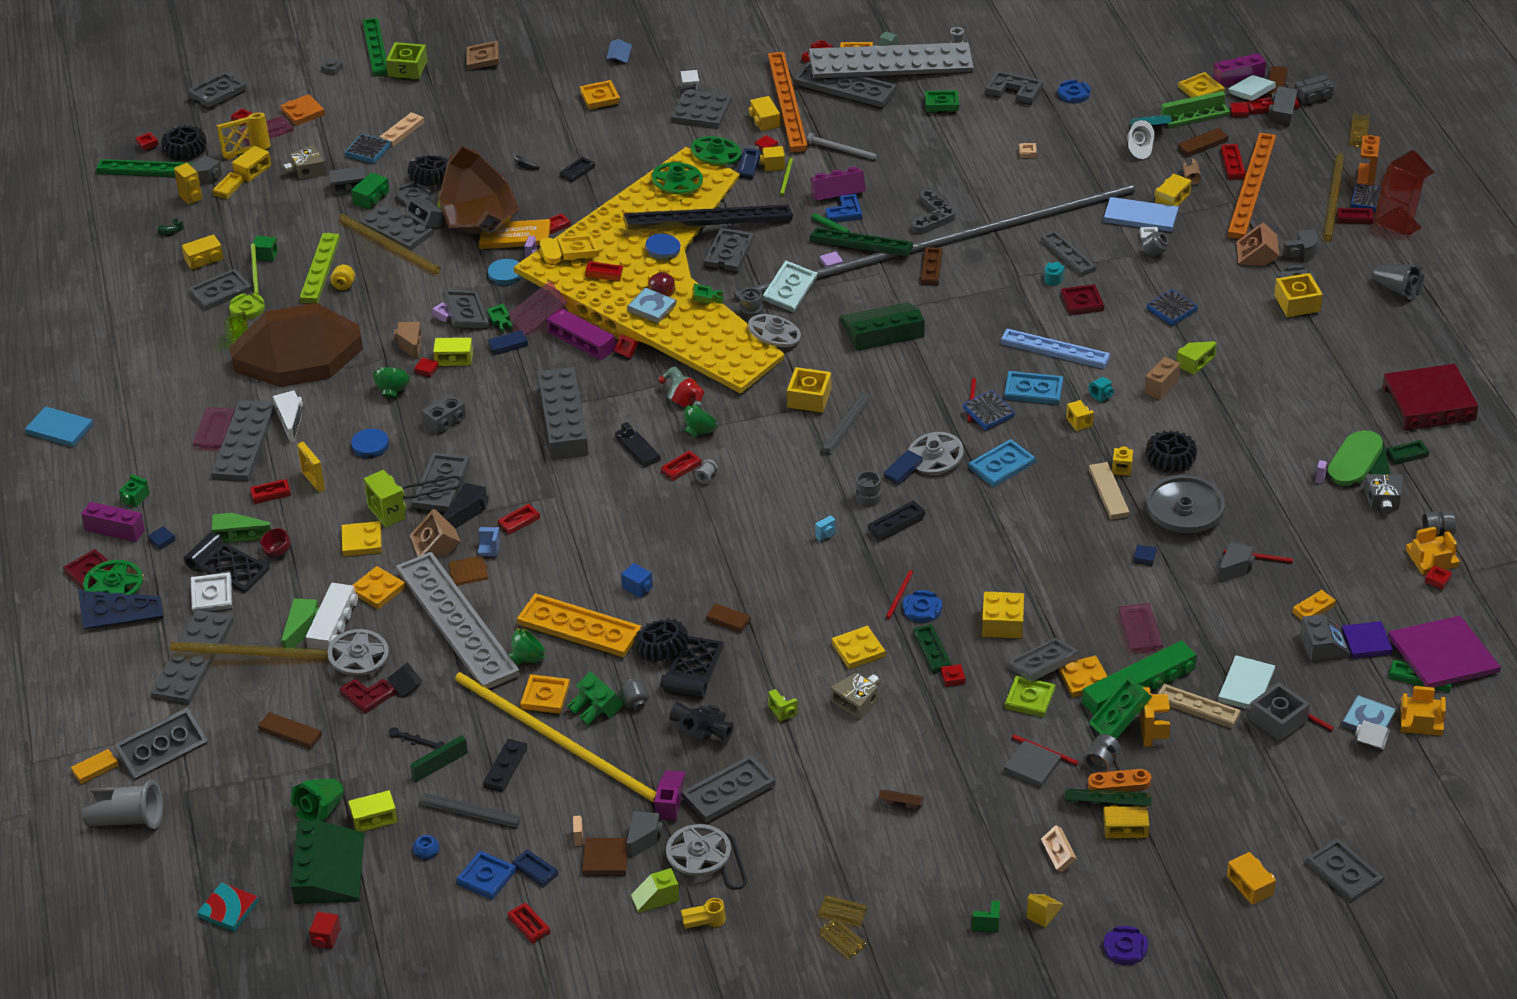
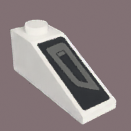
[273,391,303,443]

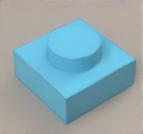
[815,515,836,542]

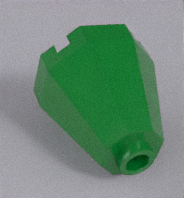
[290,778,344,821]

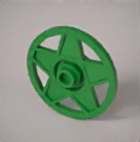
[691,136,741,165]
[652,162,703,195]
[83,560,143,595]

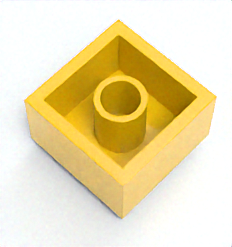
[1274,273,1323,317]
[787,367,832,412]
[982,592,1024,638]

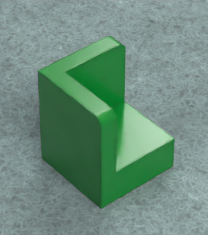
[252,236,278,262]
[972,900,1000,932]

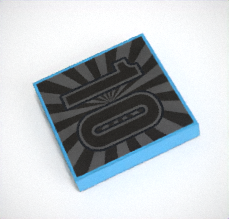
[345,134,391,164]

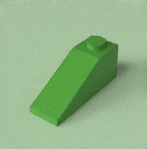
[212,513,271,543]
[281,598,319,655]

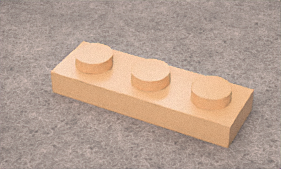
[380,112,425,147]

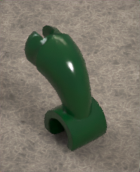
[157,219,184,235]

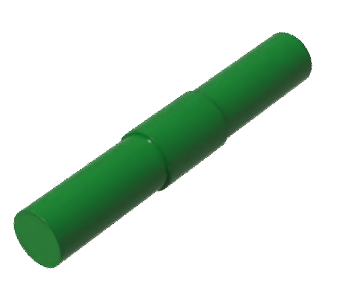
[811,213,851,232]

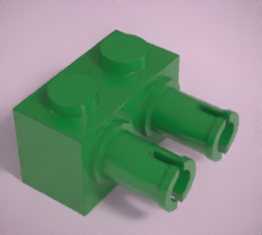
[566,671,624,726]

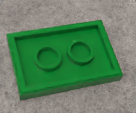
[1089,676,1152,739]

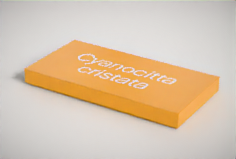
[479,219,551,249]

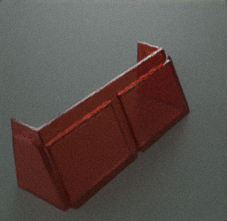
[1374,150,1435,235]

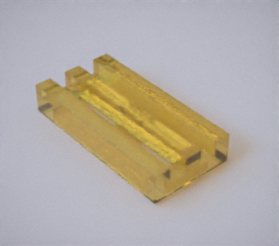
[818,895,867,926]
[820,918,866,959]

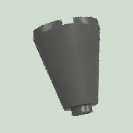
[1372,264,1425,300]

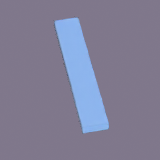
[1001,329,1110,369]

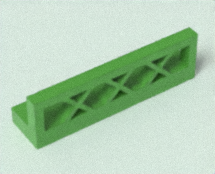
[1161,91,1230,129]

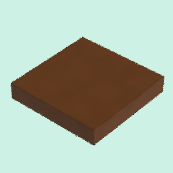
[583,838,628,875]

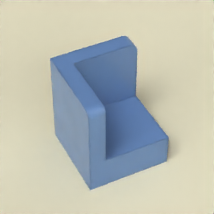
[606,39,632,63]
[478,527,500,556]

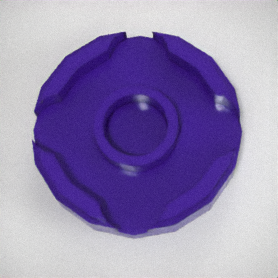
[1103,926,1148,965]

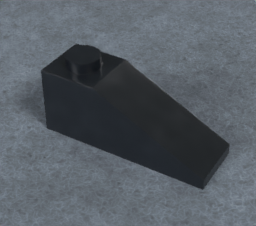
[443,483,489,529]

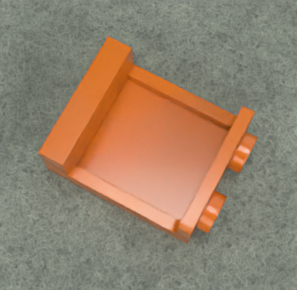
[1357,135,1380,186]

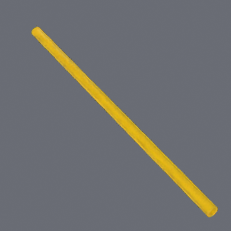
[455,672,656,803]

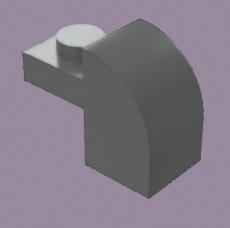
[1283,229,1318,262]

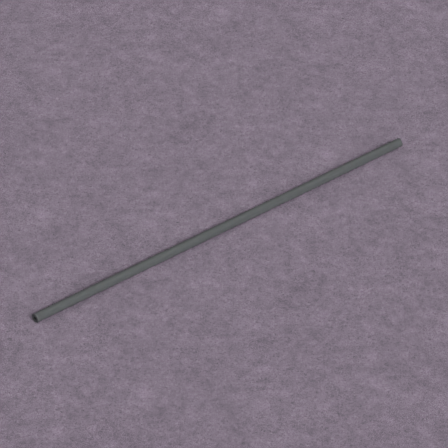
[734,184,1135,301]

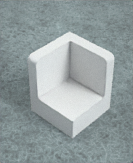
[681,70,700,91]

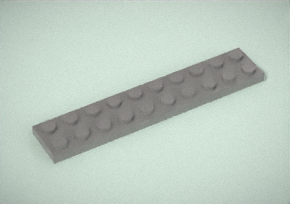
[809,42,974,78]
[396,552,520,689]

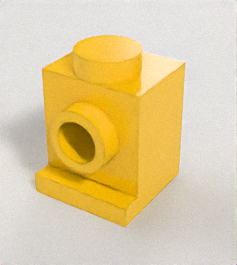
[1066,400,1094,431]
[1112,446,1133,476]

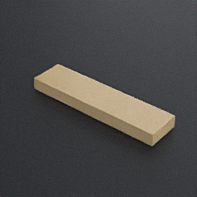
[1089,462,1130,520]
[1158,684,1241,729]

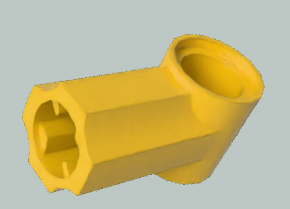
[681,898,726,929]

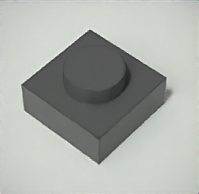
[320,58,343,75]

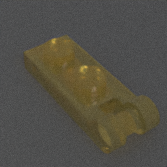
[1349,112,1370,147]

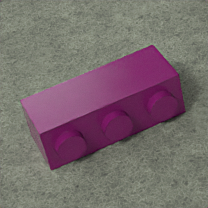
[1213,53,1266,87]
[810,167,866,200]
[81,502,145,542]

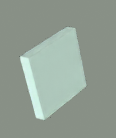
[1228,75,1276,101]

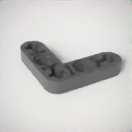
[912,189,956,234]

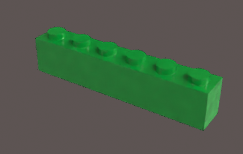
[1082,640,1197,715]

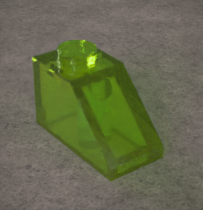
[224,311,248,344]

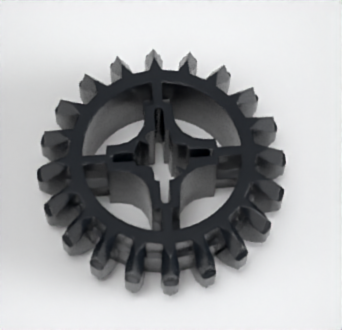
[161,125,207,160]
[408,155,448,186]
[1145,430,1197,472]
[634,618,689,663]

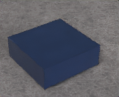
[148,527,176,549]
[1133,544,1157,566]

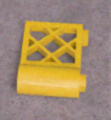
[216,113,271,160]

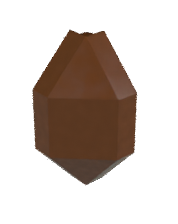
[438,145,520,234]
[230,303,363,387]

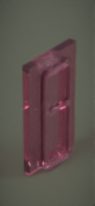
[238,115,294,146]
[508,281,567,336]
[192,407,235,450]
[1118,603,1163,653]

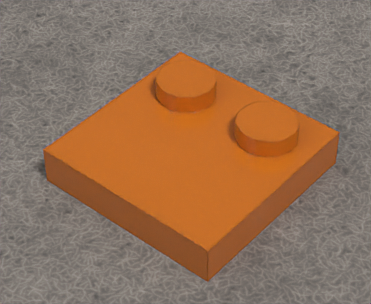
[280,94,325,126]

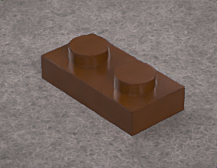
[878,789,924,809]

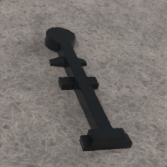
[388,727,445,750]

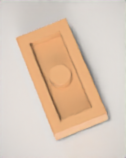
[1041,825,1077,872]

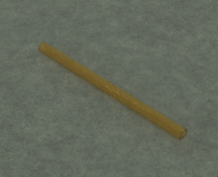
[1324,153,1344,242]
[338,213,441,275]
[170,641,333,660]

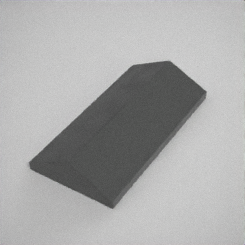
[114,707,208,780]

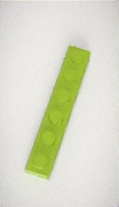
[300,233,340,303]

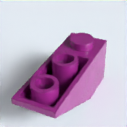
[654,770,686,821]

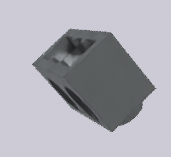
[422,393,466,434]

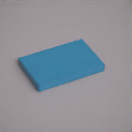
[1004,371,1063,405]
[25,406,93,447]
[968,439,1036,487]

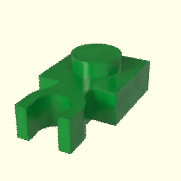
[692,283,724,304]
[487,303,513,334]

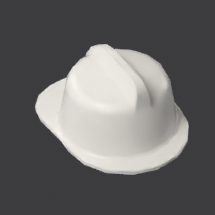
[1127,120,1154,159]

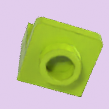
[768,689,798,722]

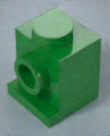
[119,474,150,507]

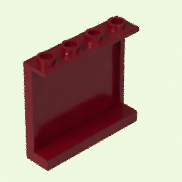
[1382,364,1479,430]

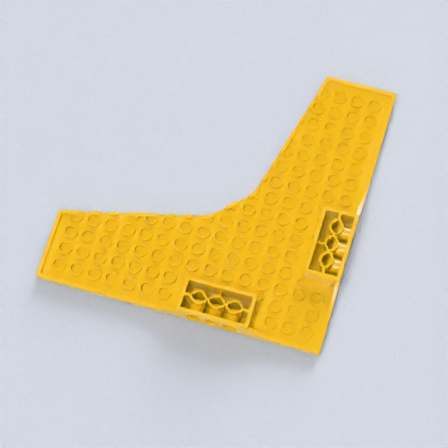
[513,147,784,394]

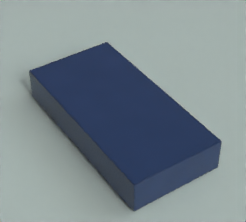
[737,148,761,179]
[488,330,528,355]
[883,450,923,484]
[512,849,558,888]

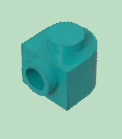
[1044,262,1065,286]
[1088,377,1114,403]

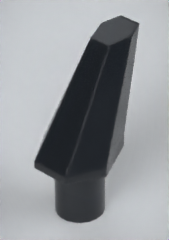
[514,155,539,170]

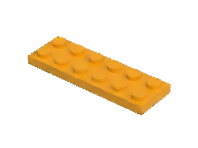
[517,593,641,657]

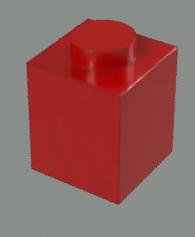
[309,911,341,949]

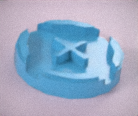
[488,259,522,285]

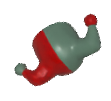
[658,367,704,408]

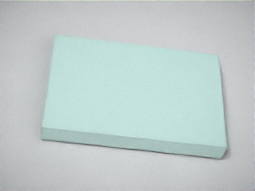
[762,261,817,312]
[1218,656,1275,710]

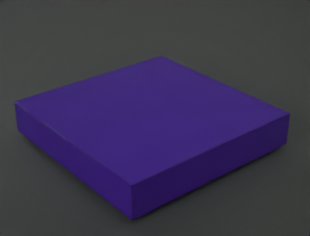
[1341,621,1393,659]

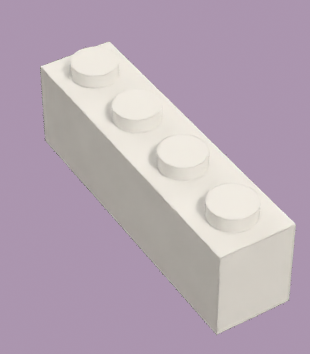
[306,583,358,654]

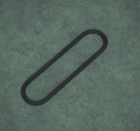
[402,475,464,499]
[716,833,747,889]

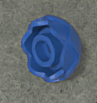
[413,835,439,859]

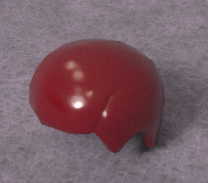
[648,272,676,296]
[260,528,291,558]

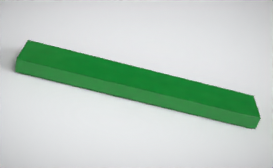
[362,18,388,77]
[96,159,194,177]

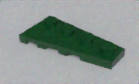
[1064,788,1152,806]

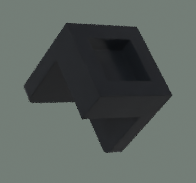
[387,662,422,696]

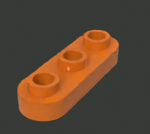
[1088,769,1151,791]

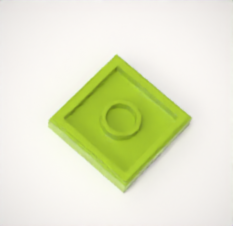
[1005,676,1056,718]

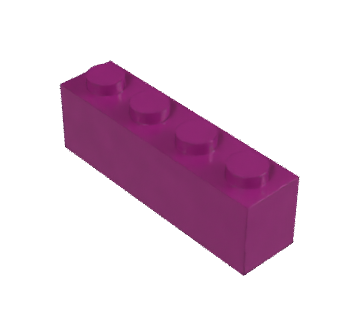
[547,308,615,361]

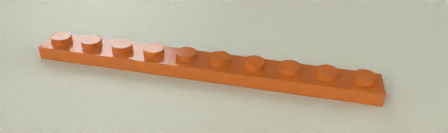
[768,52,807,152]
[1227,133,1276,239]

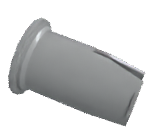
[81,780,163,829]

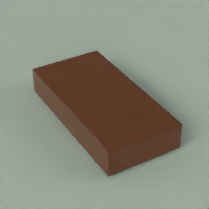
[706,603,751,633]

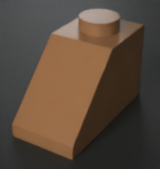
[394,322,422,359]

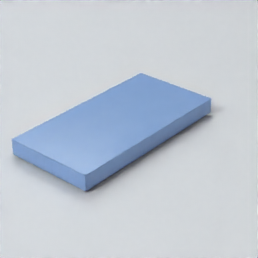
[1104,197,1178,232]

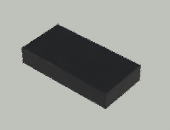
[559,156,595,183]

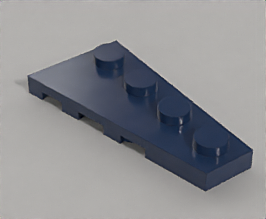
[78,590,164,630]

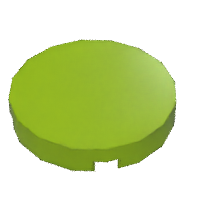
[229,293,265,320]

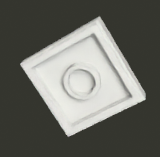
[191,572,233,613]

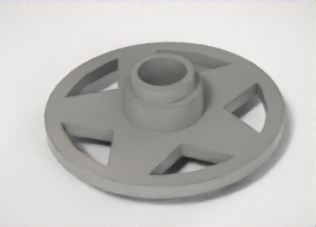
[748,314,801,347]
[908,432,964,475]
[328,629,389,676]
[666,824,731,876]

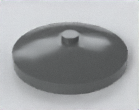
[1146,475,1225,533]

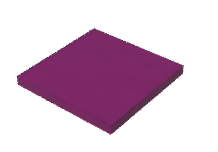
[1388,616,1501,688]

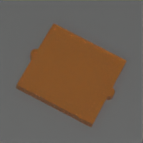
[449,556,489,586]

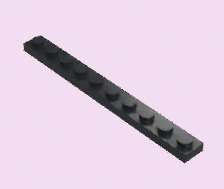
[623,204,793,230]

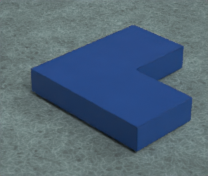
[825,194,862,223]

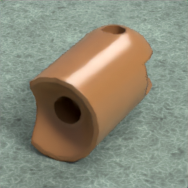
[1182,158,1201,185]

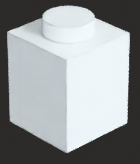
[1355,720,1390,750]

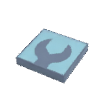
[627,288,676,323]
[1342,695,1397,731]

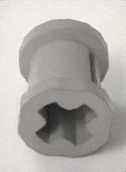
[950,27,964,43]
[695,459,718,484]

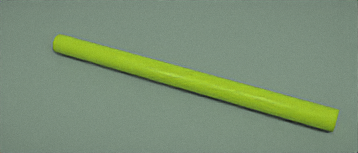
[780,158,793,196]
[251,244,259,295]

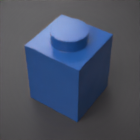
[621,563,653,598]

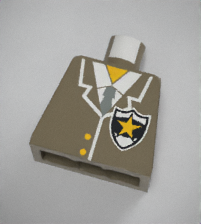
[283,144,326,180]
[831,673,880,720]

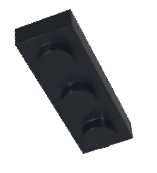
[868,500,925,540]
[483,739,528,793]

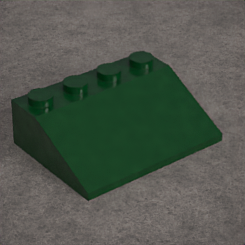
[840,302,925,351]
[291,820,365,904]

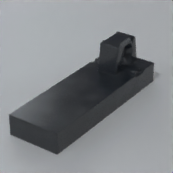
[615,422,661,468]

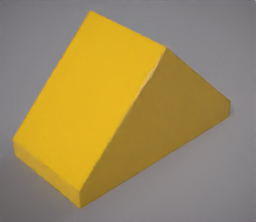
[1027,894,1063,928]

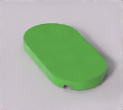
[1328,430,1383,486]

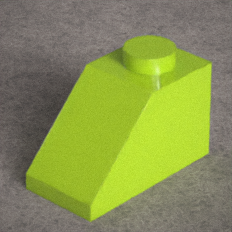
[1176,341,1217,375]
[631,868,679,913]

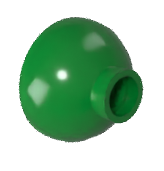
[373,367,410,398]
[684,404,718,438]
[509,628,546,666]

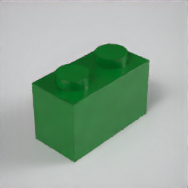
[351,172,390,210]

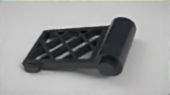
[183,532,270,593]
[660,636,724,698]

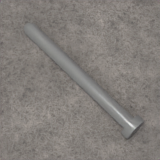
[807,133,877,160]

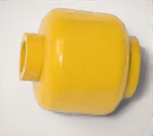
[330,264,355,290]

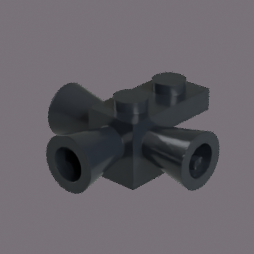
[670,702,734,742]

